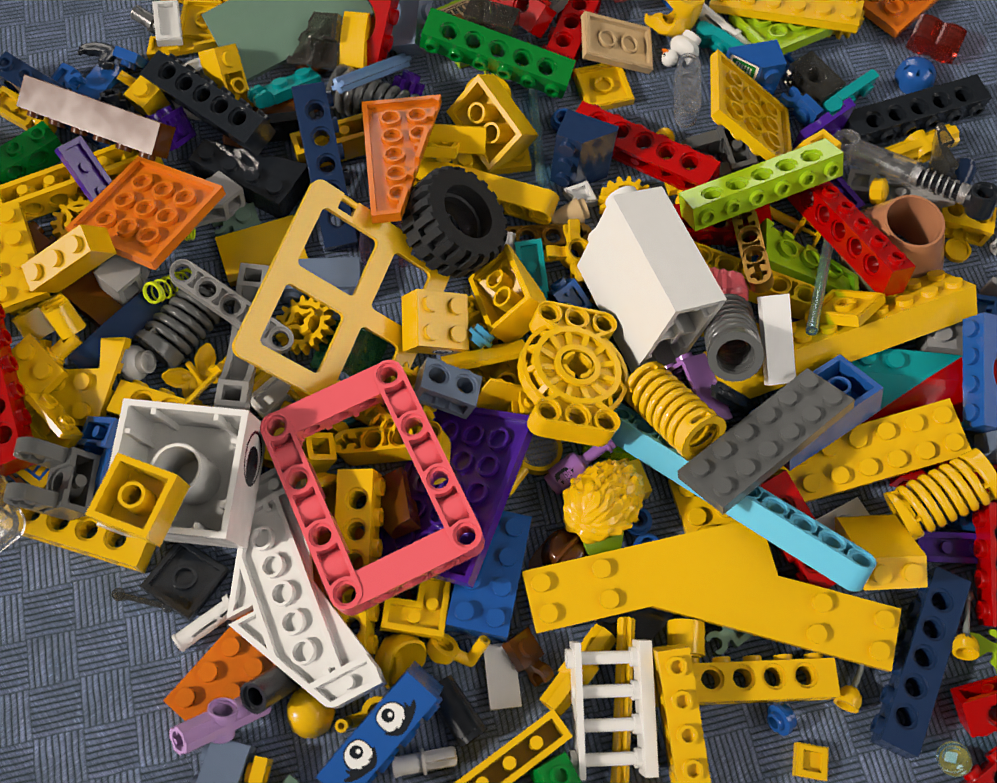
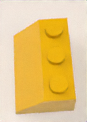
[446,74,539,171]
[441,339,525,393]

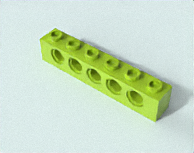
[678,138,844,231]

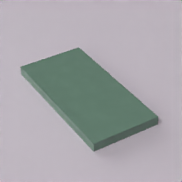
[201,0,374,83]

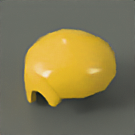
[286,687,335,739]

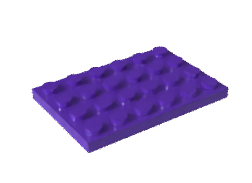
[378,407,533,588]

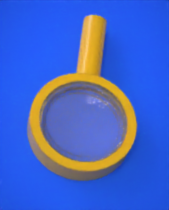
[509,434,563,497]

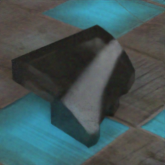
[286,12,343,70]
[928,122,960,180]

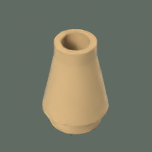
[551,198,590,224]

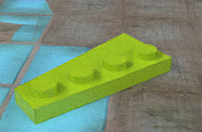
[760,218,859,292]

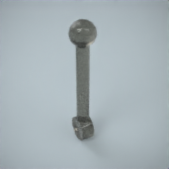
[111,588,173,613]

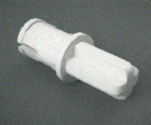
[392,746,457,778]

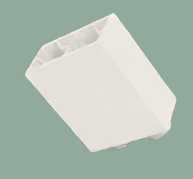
[577,186,727,373]

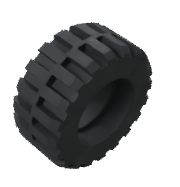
[401,166,508,278]

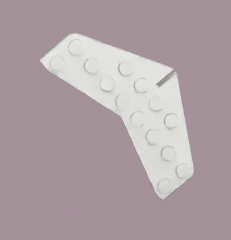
[226,468,386,708]

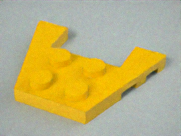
[146,0,228,61]
[39,337,131,427]

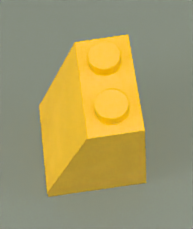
[834,514,928,591]

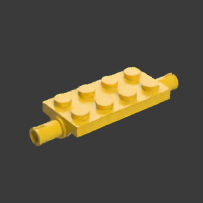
[2,333,83,412]

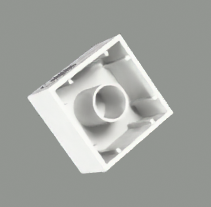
[97,398,266,550]

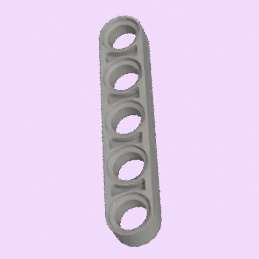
[169,259,294,354]

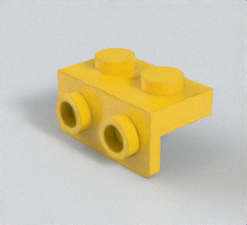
[25,393,83,448]

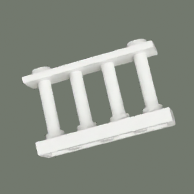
[565,639,659,781]

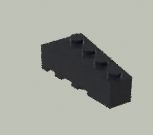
[189,139,311,219]

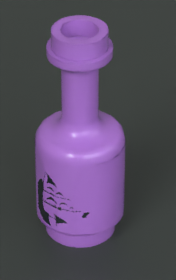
[544,439,617,495]

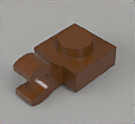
[501,627,555,687]

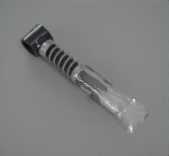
[834,129,997,220]

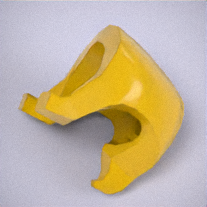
[644,0,705,38]

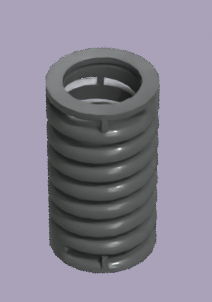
[326,64,420,117]
[134,270,235,369]
[703,293,764,382]

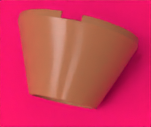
[838,195,945,292]

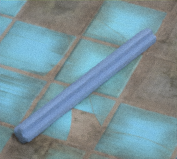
[331,53,412,94]

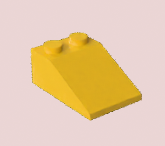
[468,243,547,343]

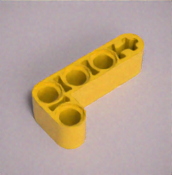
[11,292,86,340]
[334,420,451,485]

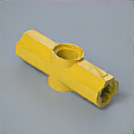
[881,124,960,164]
[539,623,617,717]

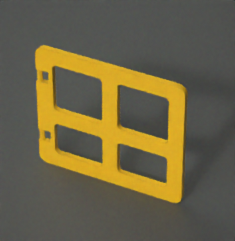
[232,180,450,427]

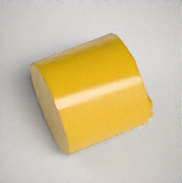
[667,619,705,658]

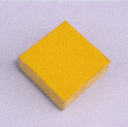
[792,742,829,781]

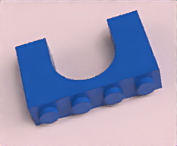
[962,312,997,433]

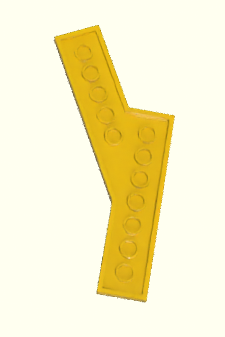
[522,522,901,672]

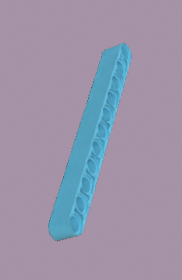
[611,399,877,592]

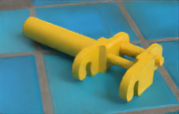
[770,206,821,248]

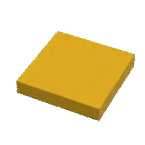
[572,63,635,110]
[805,289,886,327]

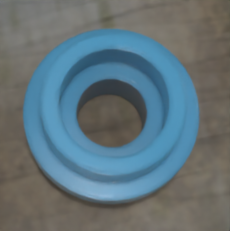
[469,323,495,349]

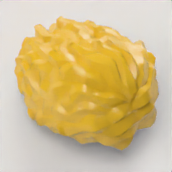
[563,459,645,544]

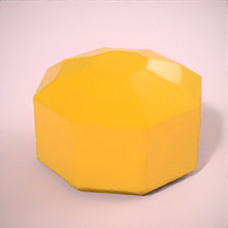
[869,178,889,204]

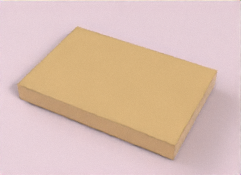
[581,11,653,74]

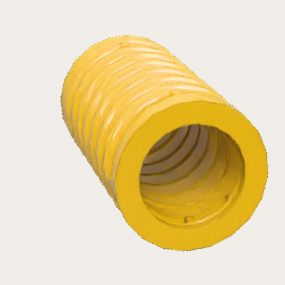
[624,361,726,461]
[884,448,997,540]

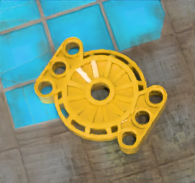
[517,301,629,447]

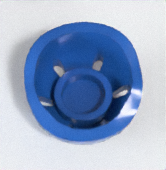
[894,56,936,94]

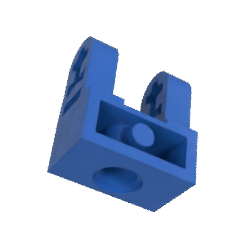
[77,416,119,493]

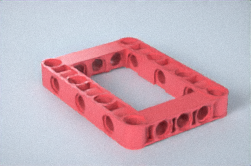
[260,360,485,616]

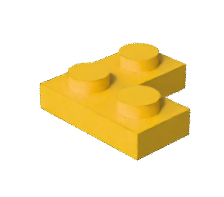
[380,578,451,640]

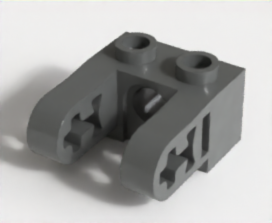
[681,125,758,178]
[3,437,101,521]

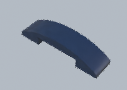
[68,285,169,369]

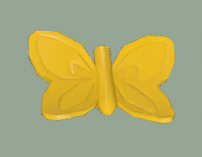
[161,343,218,399]

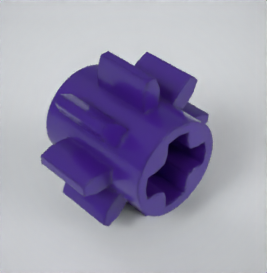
[392,70,425,96]

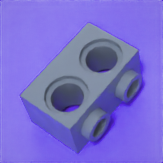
[414,357,482,419]

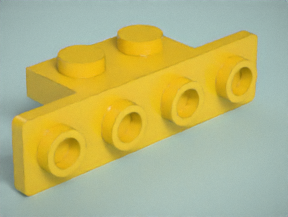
[422,124,486,162]

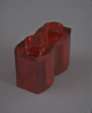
[905,14,967,64]

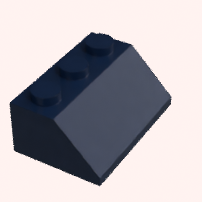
[550,109,619,187]

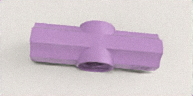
[169,696,271,756]

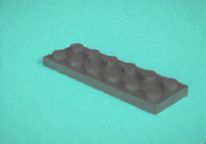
[677,368,855,515]

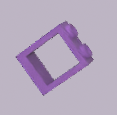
[664,352,733,422]

